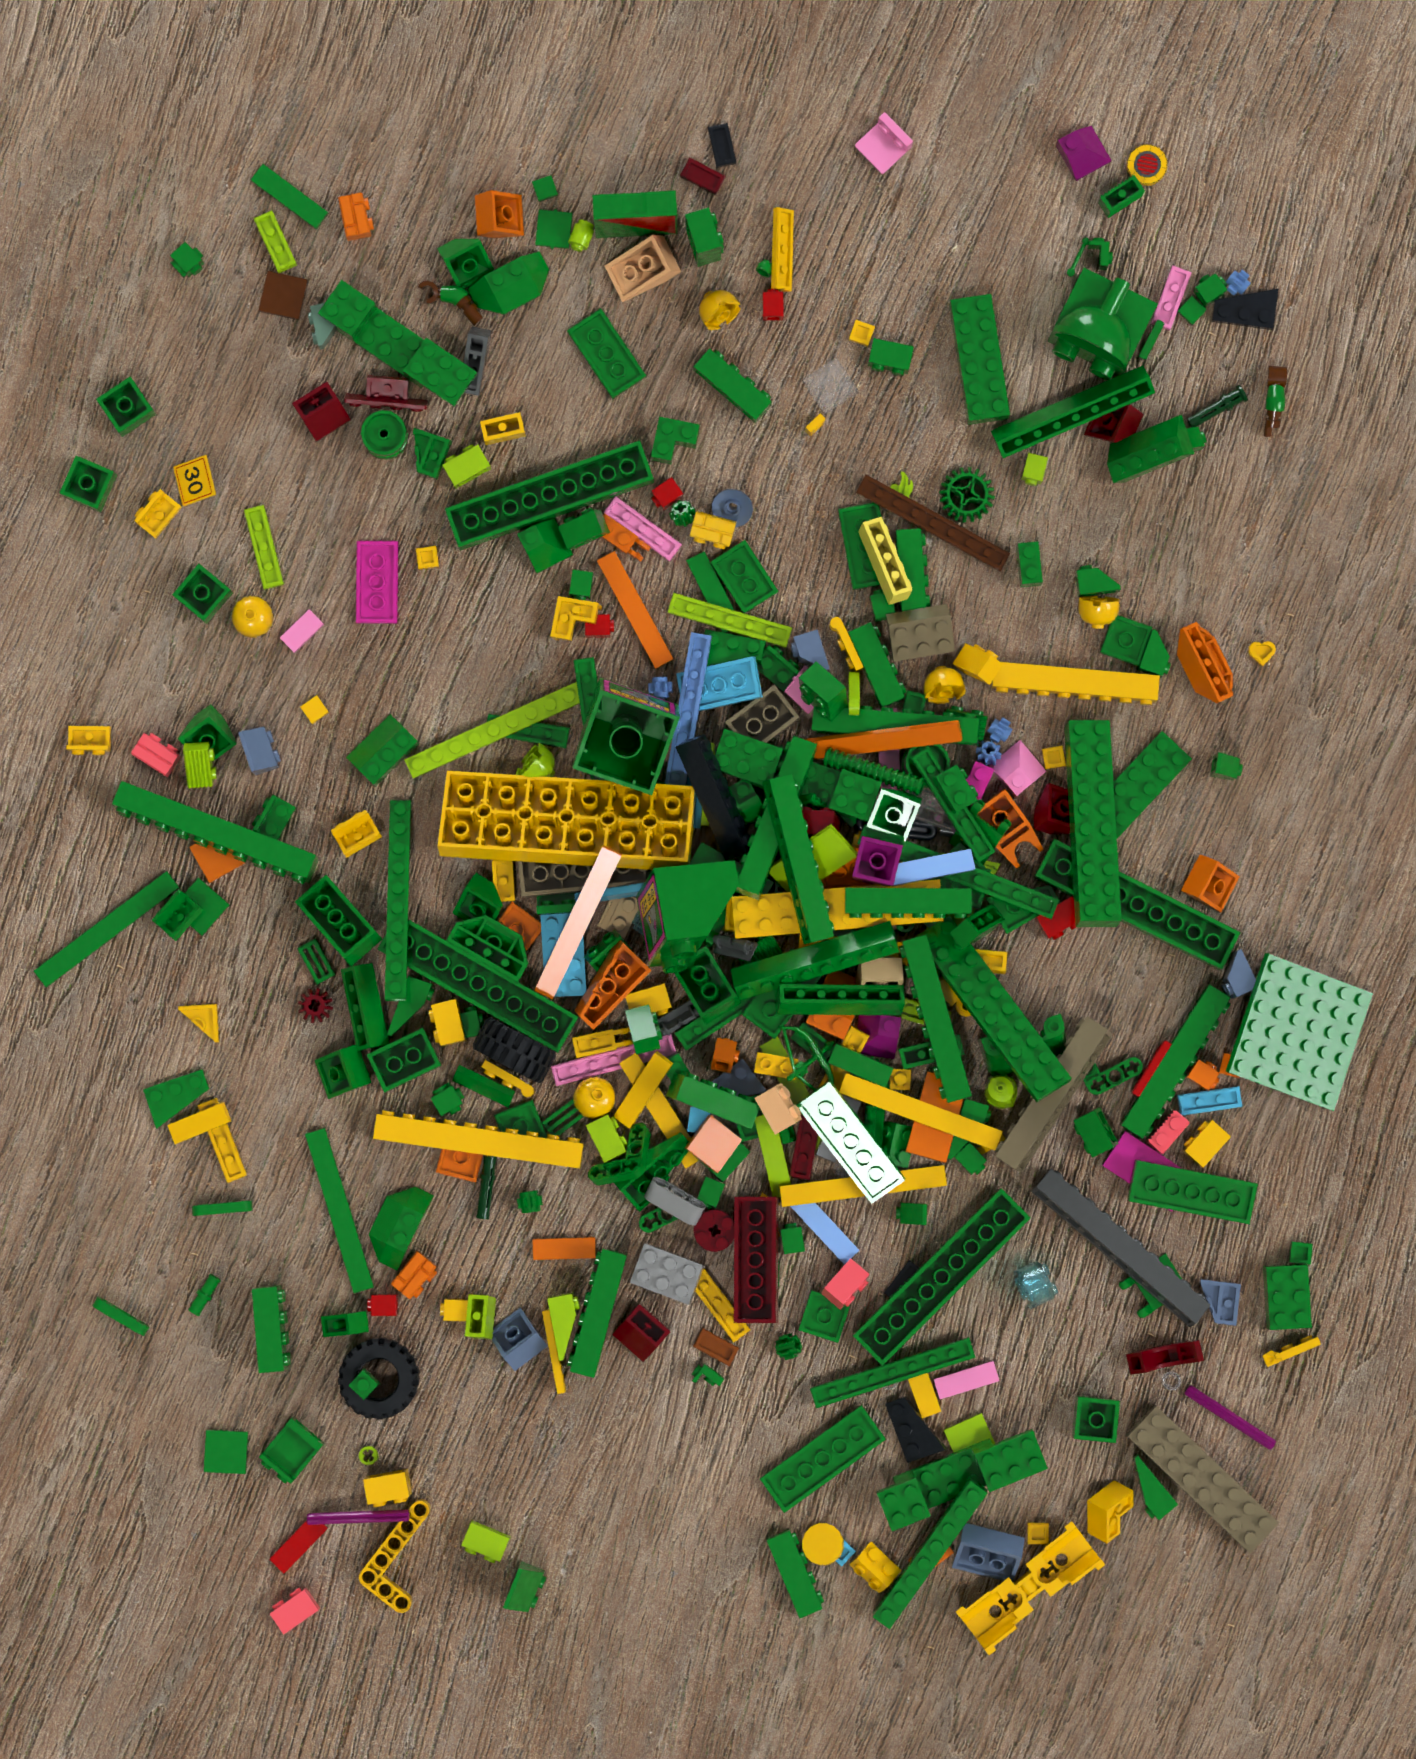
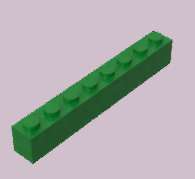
[991,365,1155,458]
[812,706,980,746]
[735,736,817,900]
[762,774,834,944]
[731,921,899,1000]
[899,934,972,1103]
[1120,984,1231,1139]
[873,1477,988,1629]

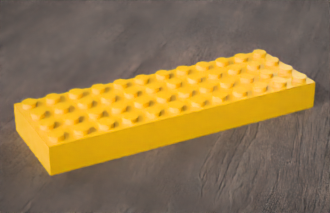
[437,771,696,870]

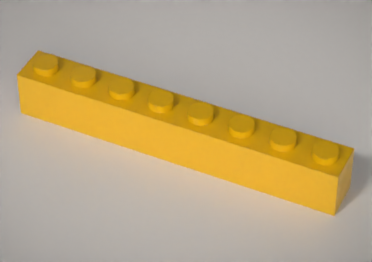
[991,662,1160,705]

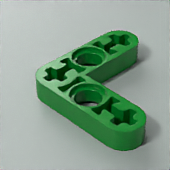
[1083,1057,1143,1095]
[588,1123,651,1186]

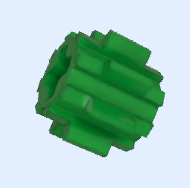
[669,500,696,527]
[517,1190,543,1213]
[775,1333,802,1360]

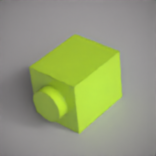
[1021,453,1048,486]

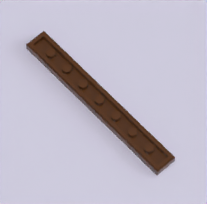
[856,475,1010,572]

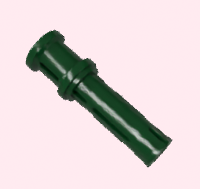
[1186,385,1248,428]

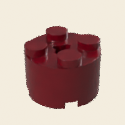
[694,1209,734,1252]

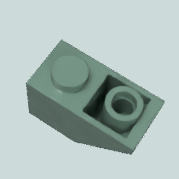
[308,303,337,350]

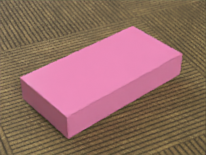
[280,609,324,653]

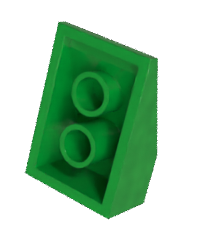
[503,1561,547,1612]

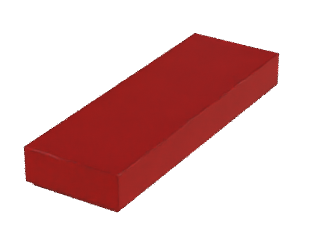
[1131,1040,1172,1097]
[269,1521,328,1574]

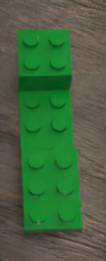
[318,280,478,407]
[715,729,882,822]
[876,1429,1048,1532]

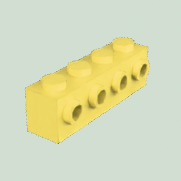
[858,517,912,605]

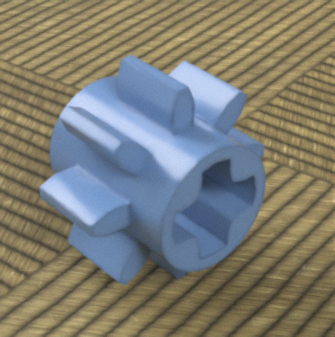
[1226,270,1251,295]
[648,677,673,699]
[987,717,1013,743]
[976,740,1002,766]

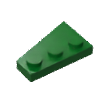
[704,629,766,666]
[986,885,1060,934]
[143,1069,210,1129]

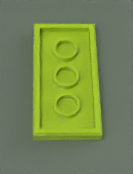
[770,824,858,892]

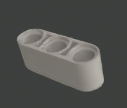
[644,1177,706,1226]

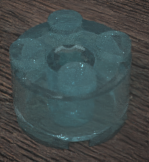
[1013,1261,1058,1309]

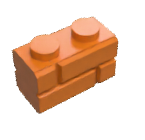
[338,192,374,241]
[391,1251,438,1299]

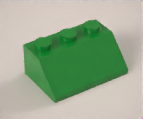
[346,714,419,787]

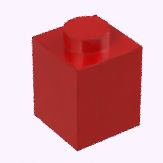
[762,289,784,321]
[650,477,683,511]
[585,614,614,638]
[367,1294,398,1316]

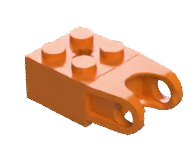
[978,789,1044,869]

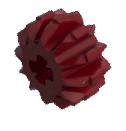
[298,988,333,1023]

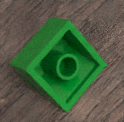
[867,788,922,842]
[314,1045,371,1099]

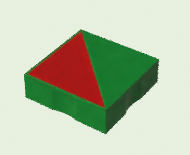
[592,190,678,238]

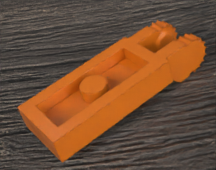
[602,513,651,562]

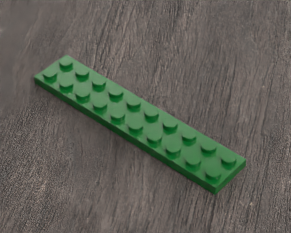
[916,916,1072,1103]

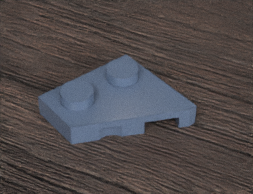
[712,1059,767,1097]
[1200,1279,1241,1326]

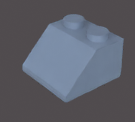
[790,630,830,672]
[238,727,281,775]
[1221,949,1256,999]
[492,1307,548,1371]

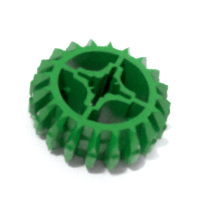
[939,467,995,523]

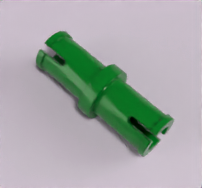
[188,1274,221,1316]

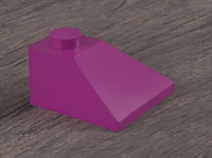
[1056,126,1112,181]
[852,836,903,886]
[857,1015,901,1059]

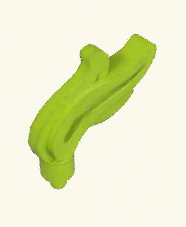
[890,472,913,498]

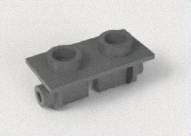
[713,933,758,961]
[657,1000,700,1036]

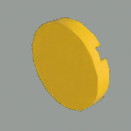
[802,1523,844,1566]

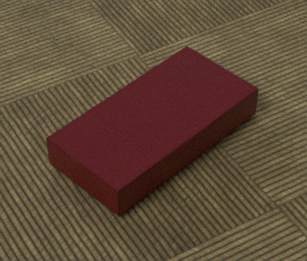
[680,157,726,195]

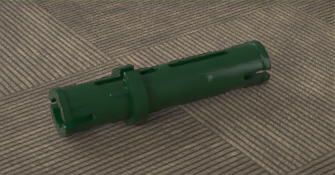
[476,1156,497,1219]

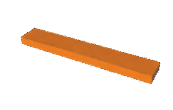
[597,551,674,670]

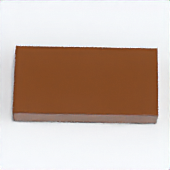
[693,1328,739,1366]

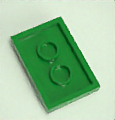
[710,540,779,614]

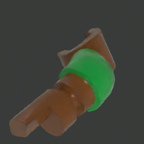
[418,281,483,326]
[1264,366,1287,437]

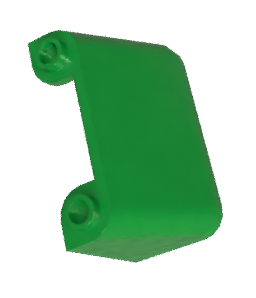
[977,1014,1066,1076]

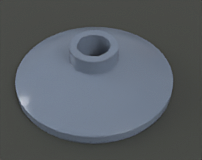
[712,489,753,527]

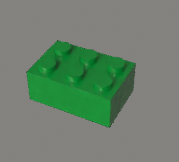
[685,207,724,267]
[675,946,741,1024]
[367,1028,442,1093]
[1263,1264,1312,1330]

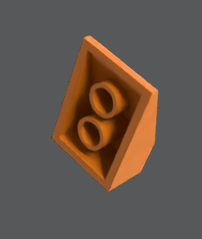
[805,971,856,1040]

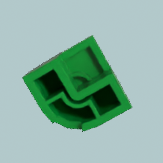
[728,780,765,826]

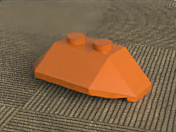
[1177,622,1233,703]

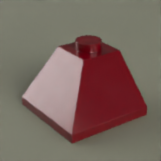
[1084,404,1144,443]
[1034,783,1070,834]

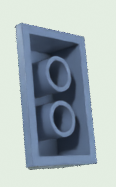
[952,1523,1025,1582]

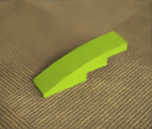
[755,1115,791,1198]

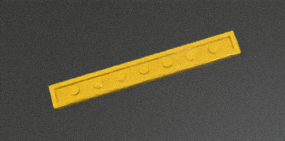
[839,1073,1003,1151]
[779,1165,947,1207]

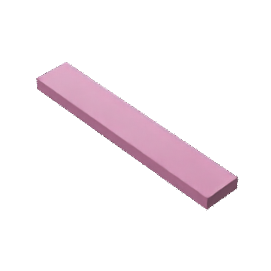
[551,1034,676,1086]

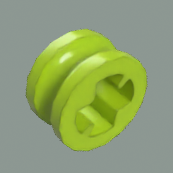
[359,1446,378,1465]

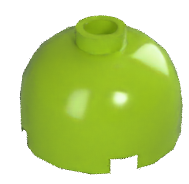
[516,743,555,777]

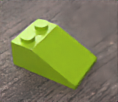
[547,1292,580,1361]

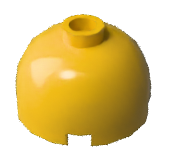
[699,290,740,330]
[231,596,274,638]
[1078,596,1120,629]
[923,666,966,704]
[573,1077,615,1119]

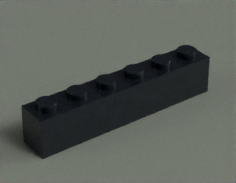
[676,734,751,861]

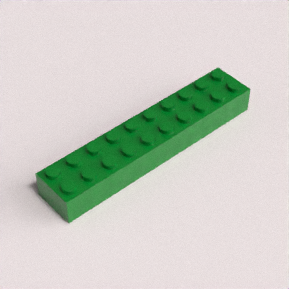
[445,440,654,551]
[1064,720,1122,927]
[112,781,319,885]
[1034,839,1241,970]
[377,919,579,1053]
[852,1188,1031,1366]

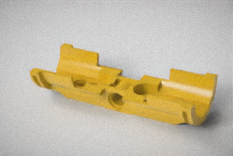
[955,1521,1105,1655]

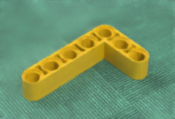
[359,1499,431,1613]

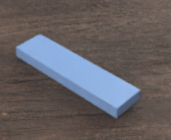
[893,849,975,886]
[790,1203,860,1265]

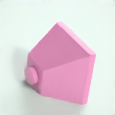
[988,740,1047,798]

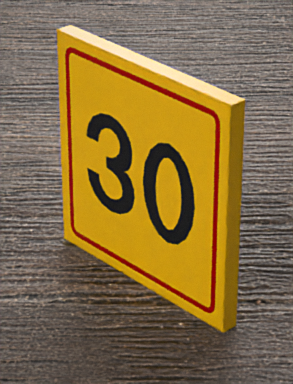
[173,455,216,506]

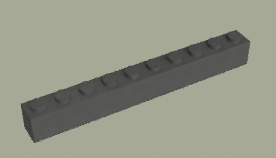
[1031,1169,1210,1327]

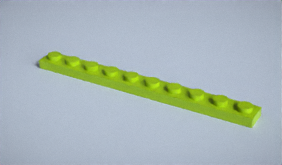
[404,682,580,779]

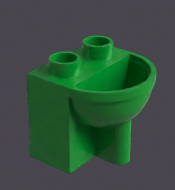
[1047,268,1158,380]

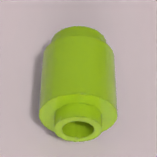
[568,220,594,252]

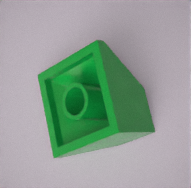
[437,238,494,289]
[517,518,573,574]
[178,704,237,762]
[453,873,503,921]

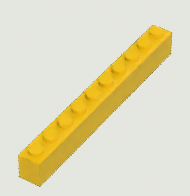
[373,1110,584,1169]

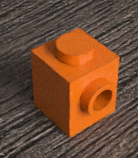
[711,1038,740,1073]
[1185,1059,1220,1091]

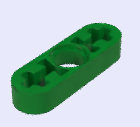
[192,1200,253,1216]
[639,1208,678,1233]
[92,1296,149,1336]

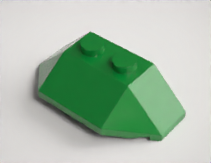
[467,252,549,315]
[446,915,529,982]
[369,1187,434,1271]

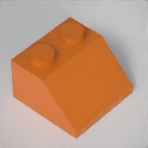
[475,190,524,238]
[1181,854,1240,913]

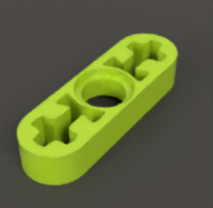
[848,671,860,716]

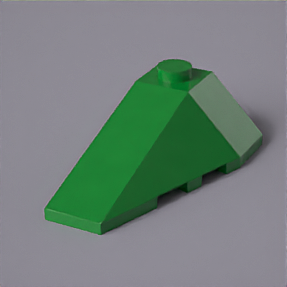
[613,1132,689,1212]

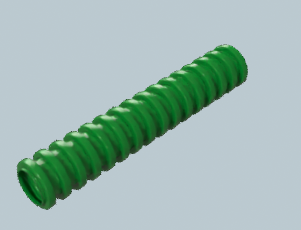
[823,748,925,796]

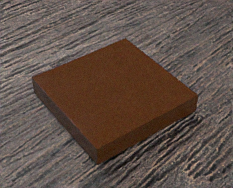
[259,271,308,320]

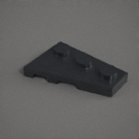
[1211,288,1279,330]
[885,1396,947,1463]

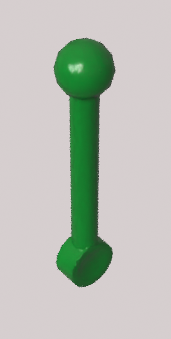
[1067,237,1090,277]

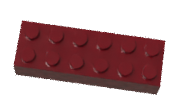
[734,1197,779,1323]

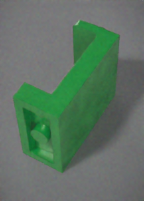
[259,1417,325,1484]

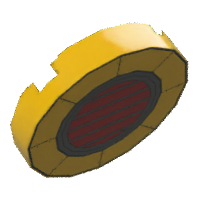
[1127,144,1167,186]

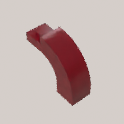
[1126,1340,1204,1375]

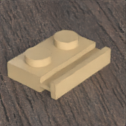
[597,897,638,939]

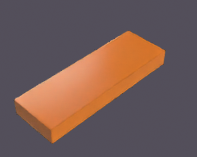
[533,1237,596,1260]

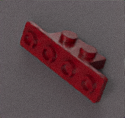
[344,375,428,412]

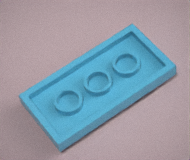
[676,656,763,711]
[540,913,586,998]

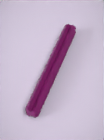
[1184,1385,1276,1450]
[307,1509,410,1525]

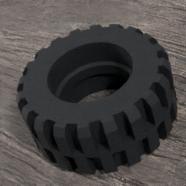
[473,1017,556,1083]
[338,1338,420,1420]

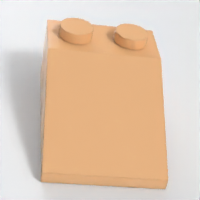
[605,235,681,302]
[755,1083,802,1135]

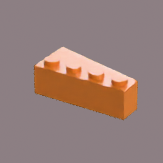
[574,940,651,1030]

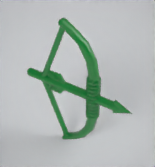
[780,1026,835,1091]

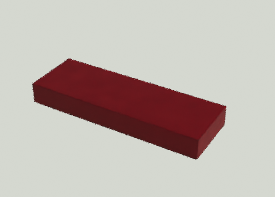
[789,1114,819,1180]

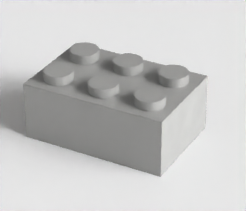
[630,1243,705,1305]

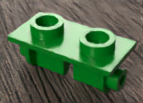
[864,1103,885,1146]

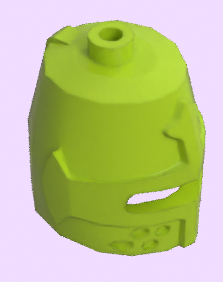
[984,1075,1017,1109]

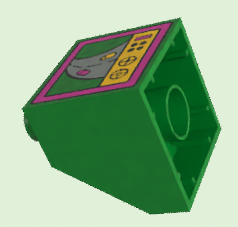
[573,677,680,795]
[636,860,739,973]

